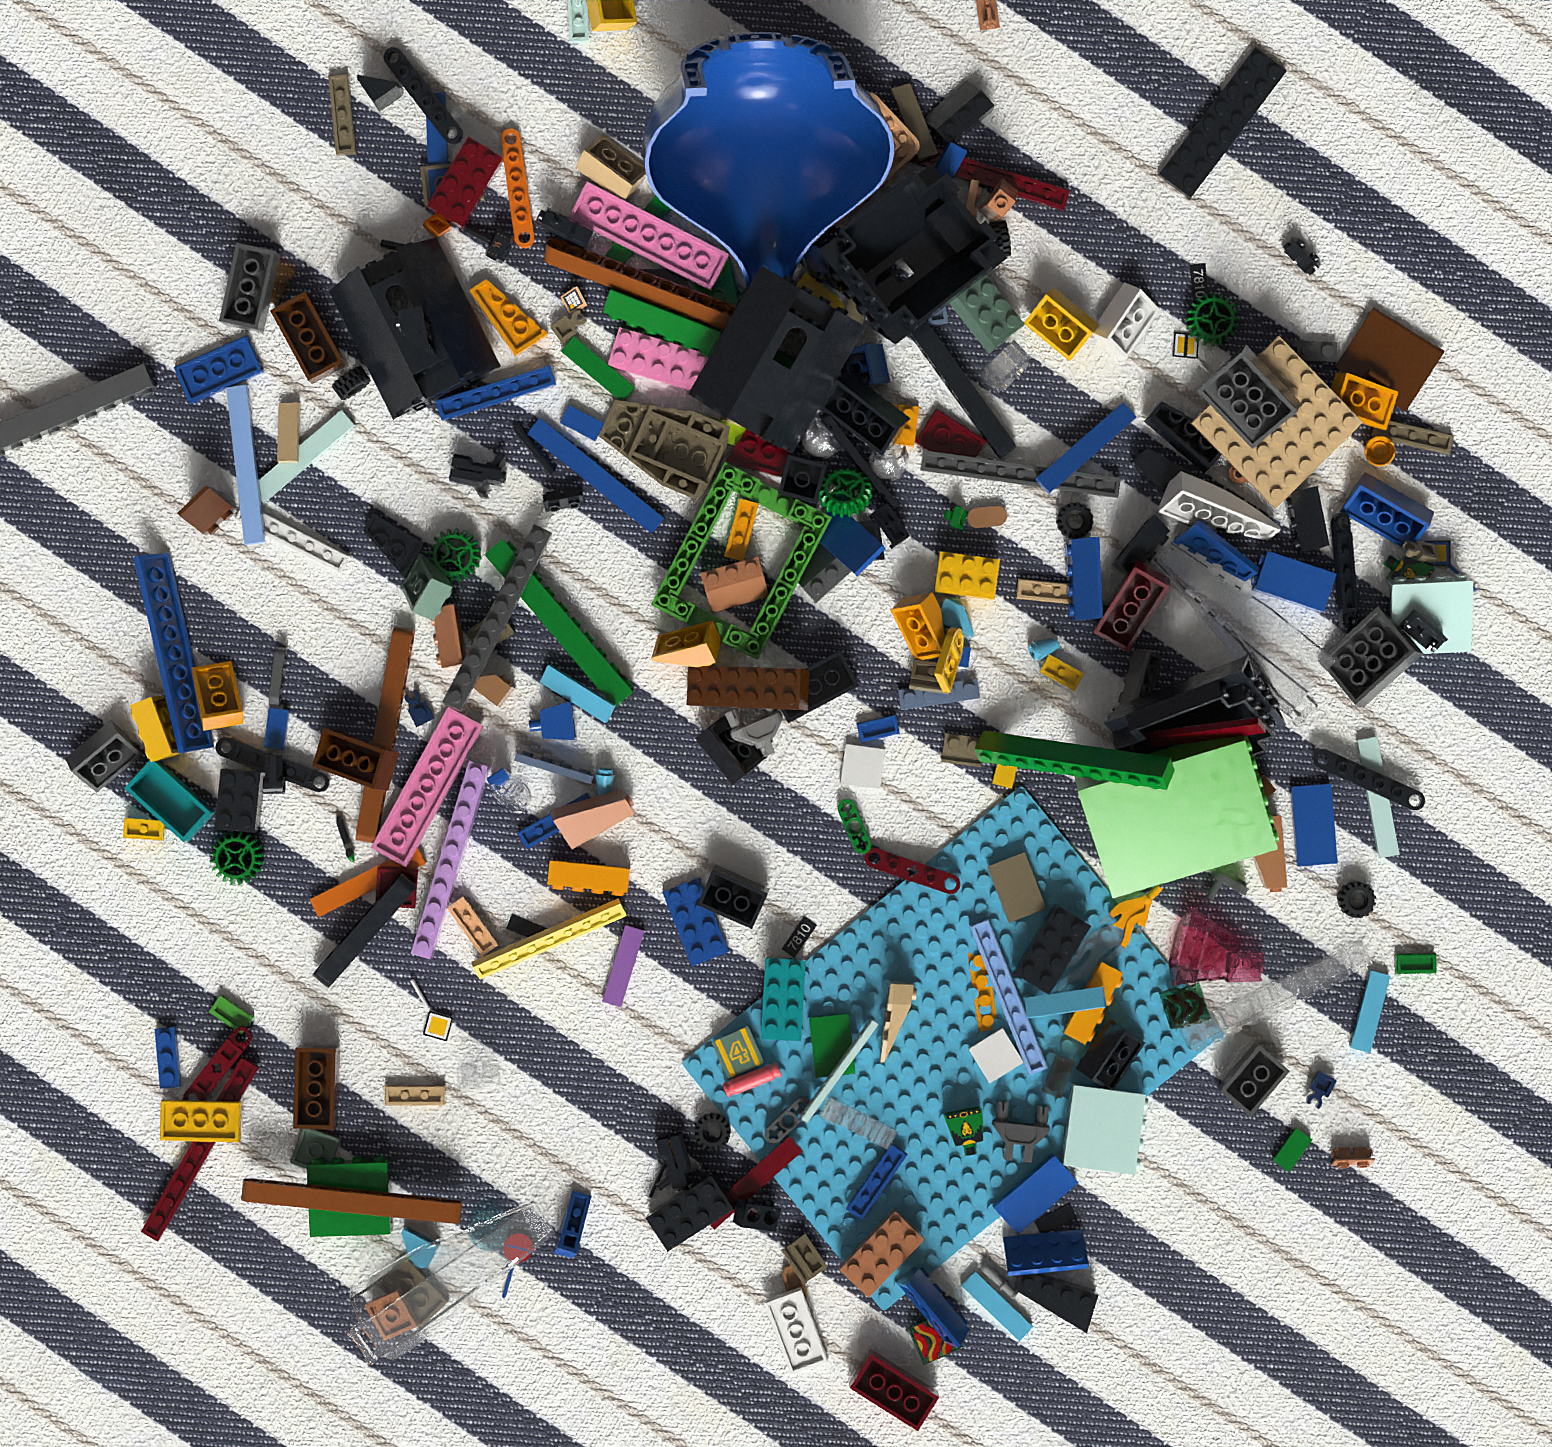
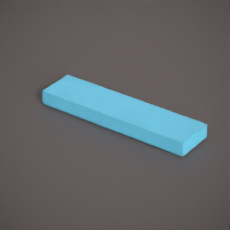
[540,664,616,723]
[1350,970,1391,1053]
[1025,987,1106,1018]
[961,1270,1033,1342]

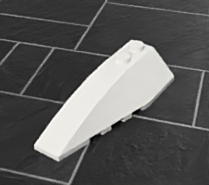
[1158,471,1281,541]

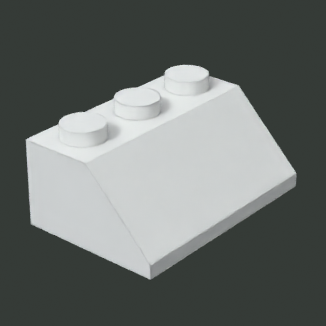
[1093,282,1160,359]

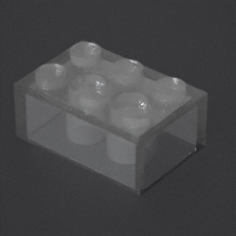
[980,340,1031,394]

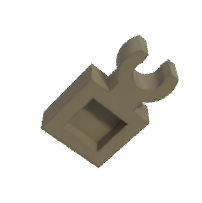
[550,310,587,344]
[1402,540,1439,564]

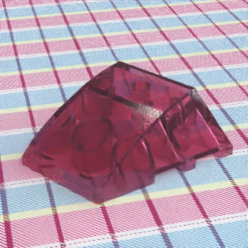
[1168,907,1241,986]

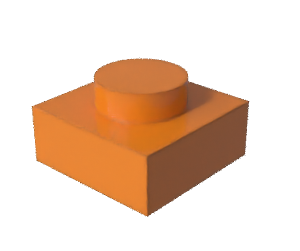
[422,214,452,239]

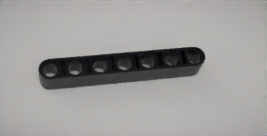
[312,873,417,988]

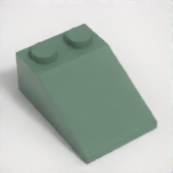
[401,553,452,621]

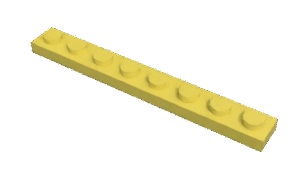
[471,898,627,979]

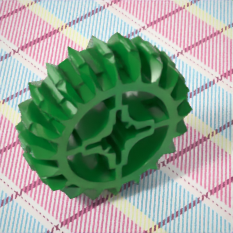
[1185,292,1240,347]
[818,466,872,518]
[427,528,482,582]
[209,831,264,885]

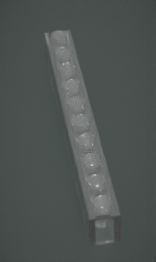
[1178,941,1372,1052]

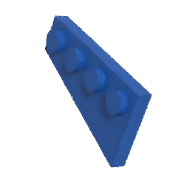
[1172,520,1259,582]

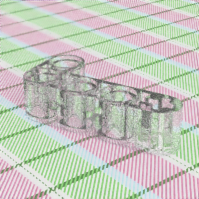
[819,1095,898,1149]

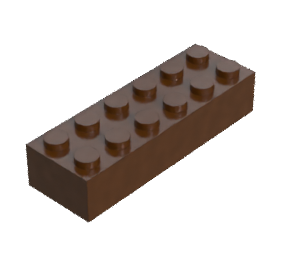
[686,666,809,710]

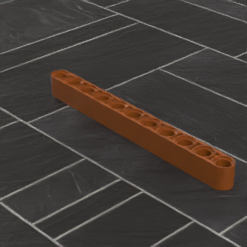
[544,238,735,330]
[355,626,415,844]
[241,1178,462,1224]

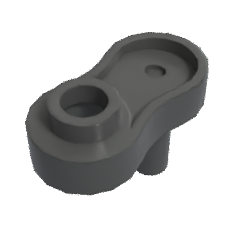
[1206,869,1249,901]

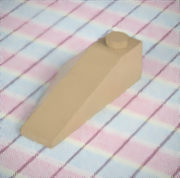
[880,980,917,1063]

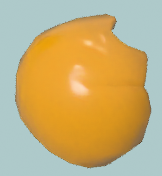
[1365,436,1396,467]

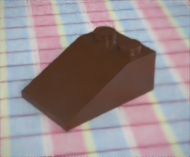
[177,485,236,536]

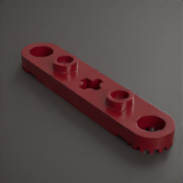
[864,848,960,894]
[182,1026,253,1100]

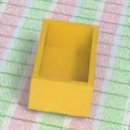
[586,0,637,31]

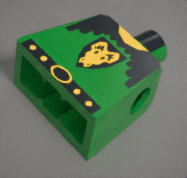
[1383,554,1435,580]
[943,1106,983,1156]

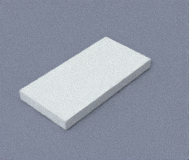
[763,1287,828,1375]

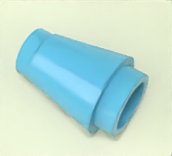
[1028,637,1060,660]
[595,768,615,796]

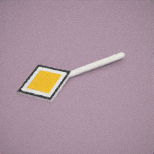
[411,979,454,1042]

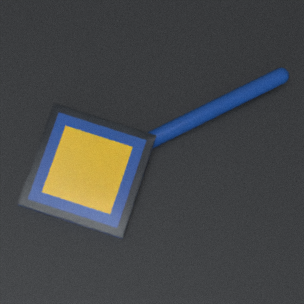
[1424,540,1477,592]

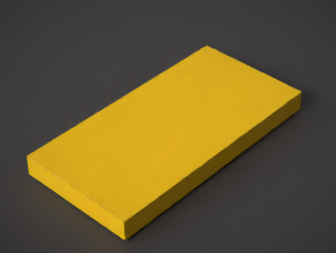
[160,1099,242,1142]

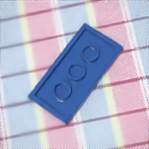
[174,335,264,404]
[819,511,886,576]
[1290,784,1338,867]
[992,1153,1079,1235]

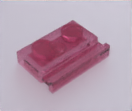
[1225,951,1264,983]

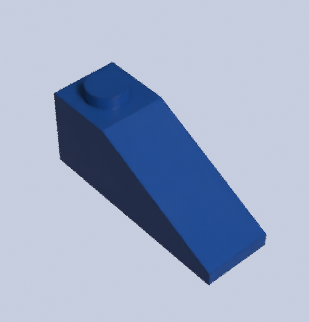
[553,1190,592,1258]

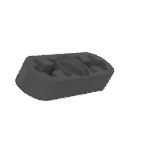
[269,646,288,705]
[765,1096,810,1143]

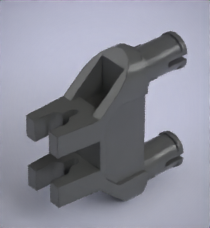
[991,1100,1050,1163]

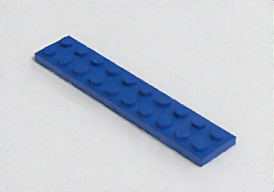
[133,553,214,754]

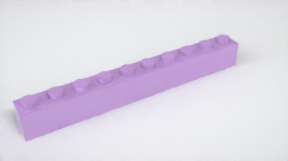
[411,761,491,959]

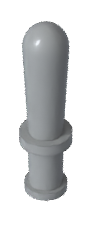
[981,1263,1018,1299]

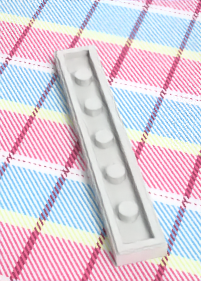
[234,509,351,574]

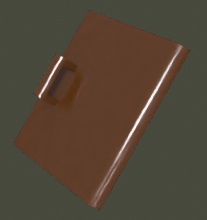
[1335,306,1445,412]

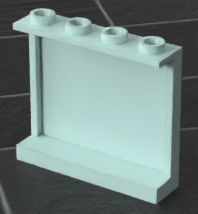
[1388,574,1473,654]
[1061,1083,1148,1175]

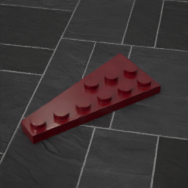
[725,430,790,478]

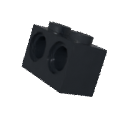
[732,1197,782,1232]

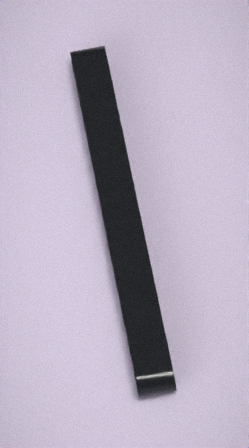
[875,271,1016,459]

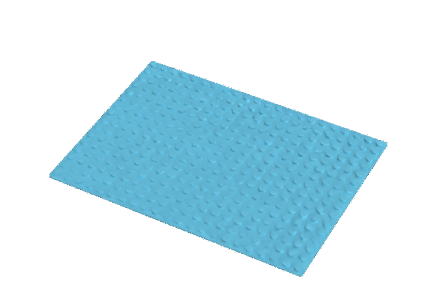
[682,787,1223,1310]

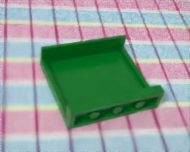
[307,1156,393,1237]

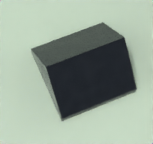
[357,75,403,112]

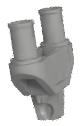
[725,709,783,757]

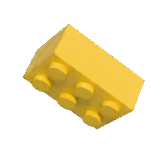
[1024,287,1100,361]
[933,551,1000,601]
[130,695,182,762]

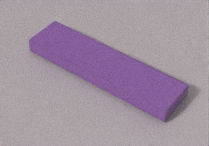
[602,925,645,1007]

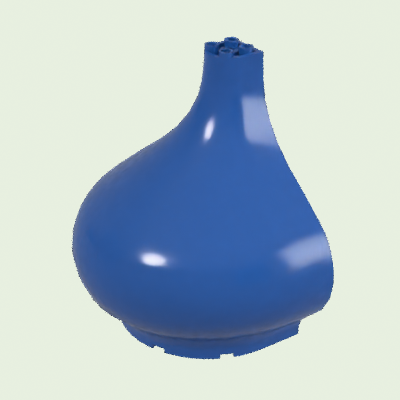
[642,32,894,286]

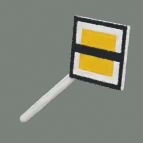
[1172,332,1213,377]

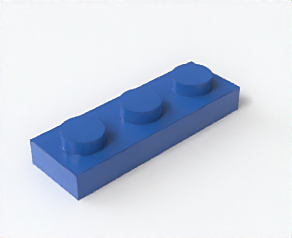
[154,1026,182,1089]

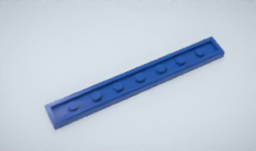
[528,418,664,534]

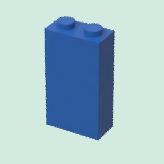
[1251,551,1336,613]

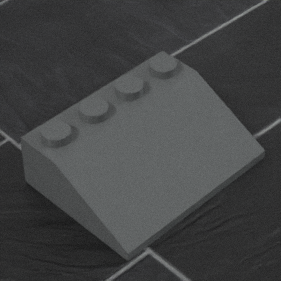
[1197,345,1301,449]
[1319,607,1424,707]

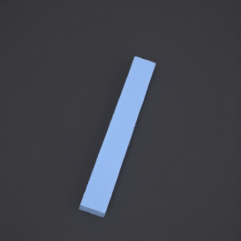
[226,385,266,545]
[969,918,1048,1076]

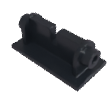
[1282,237,1321,276]
[543,487,585,512]

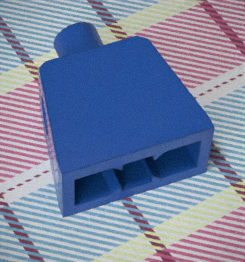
[529,702,576,740]

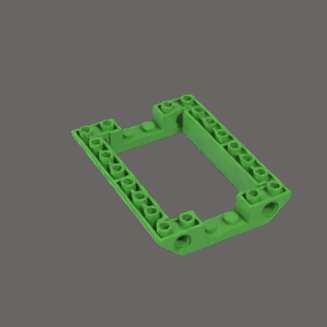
[651,462,832,660]

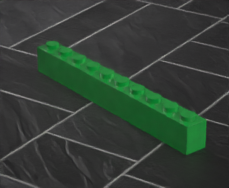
[603,288,797,369]
[484,539,633,708]
[975,730,1175,790]

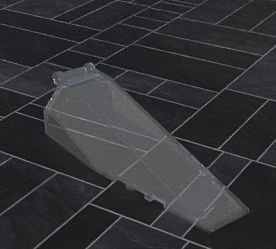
[1153,542,1336,727]
[346,1200,555,1365]

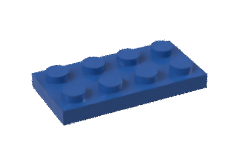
[662,877,729,966]
[1003,1229,1089,1276]

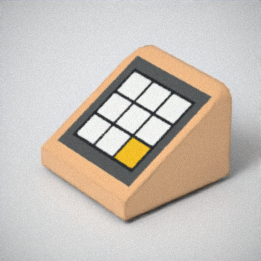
[561,286,587,315]

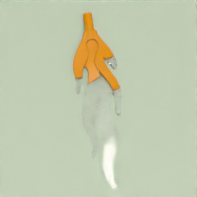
[1056,885,1163,993]

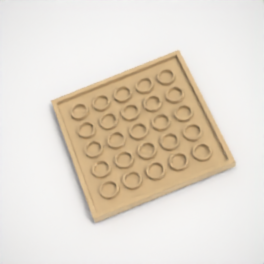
[1191,336,1363,509]

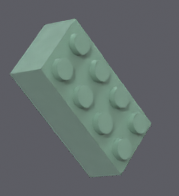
[949,275,1025,354]

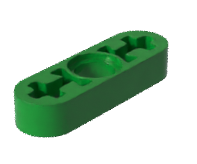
[837,799,871,854]

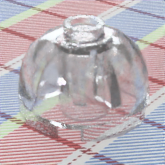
[801,419,840,460]
[868,444,909,481]
[491,775,531,814]

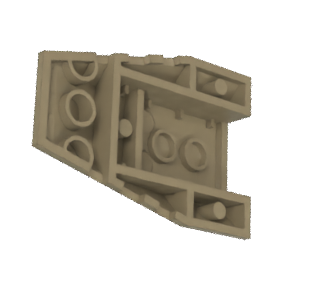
[599,400,730,500]

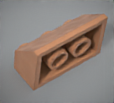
[700,557,769,613]
[431,604,466,669]

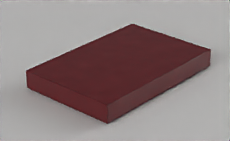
[915,408,986,458]

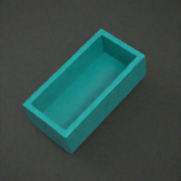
[124,760,216,842]
[761,956,806,1041]

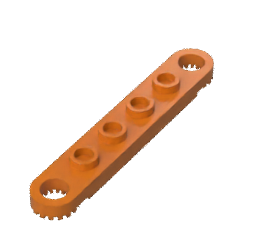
[501,128,535,248]

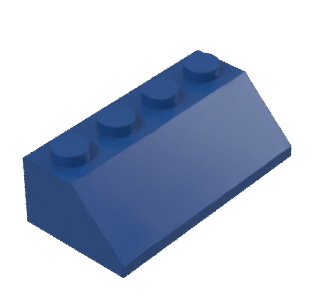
[1340,472,1434,550]
[1065,537,1103,621]
[896,1266,970,1348]

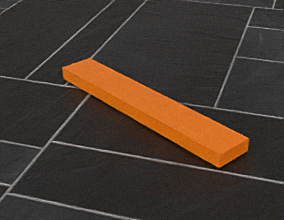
[309,847,426,917]

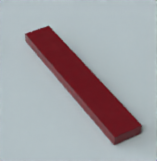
[1143,717,1266,748]
[710,1135,803,1230]

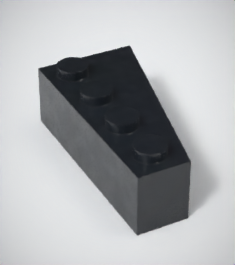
[1144,401,1221,473]
[1013,1273,1099,1334]

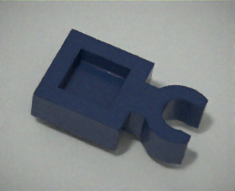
[404,690,435,728]
[1306,1070,1337,1109]

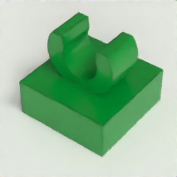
[943,506,968,530]

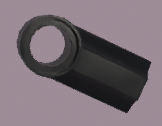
[262,755,286,794]

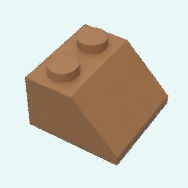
[474,674,515,707]

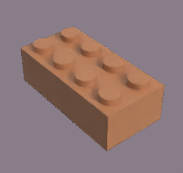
[839,1207,925,1298]

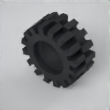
[989,220,1011,257]
[332,366,371,400]
[1056,502,1094,539]
[1337,881,1376,918]
[694,1112,731,1151]

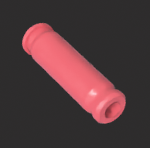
[723,1062,782,1097]

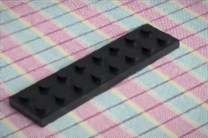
[1158,47,1287,200]

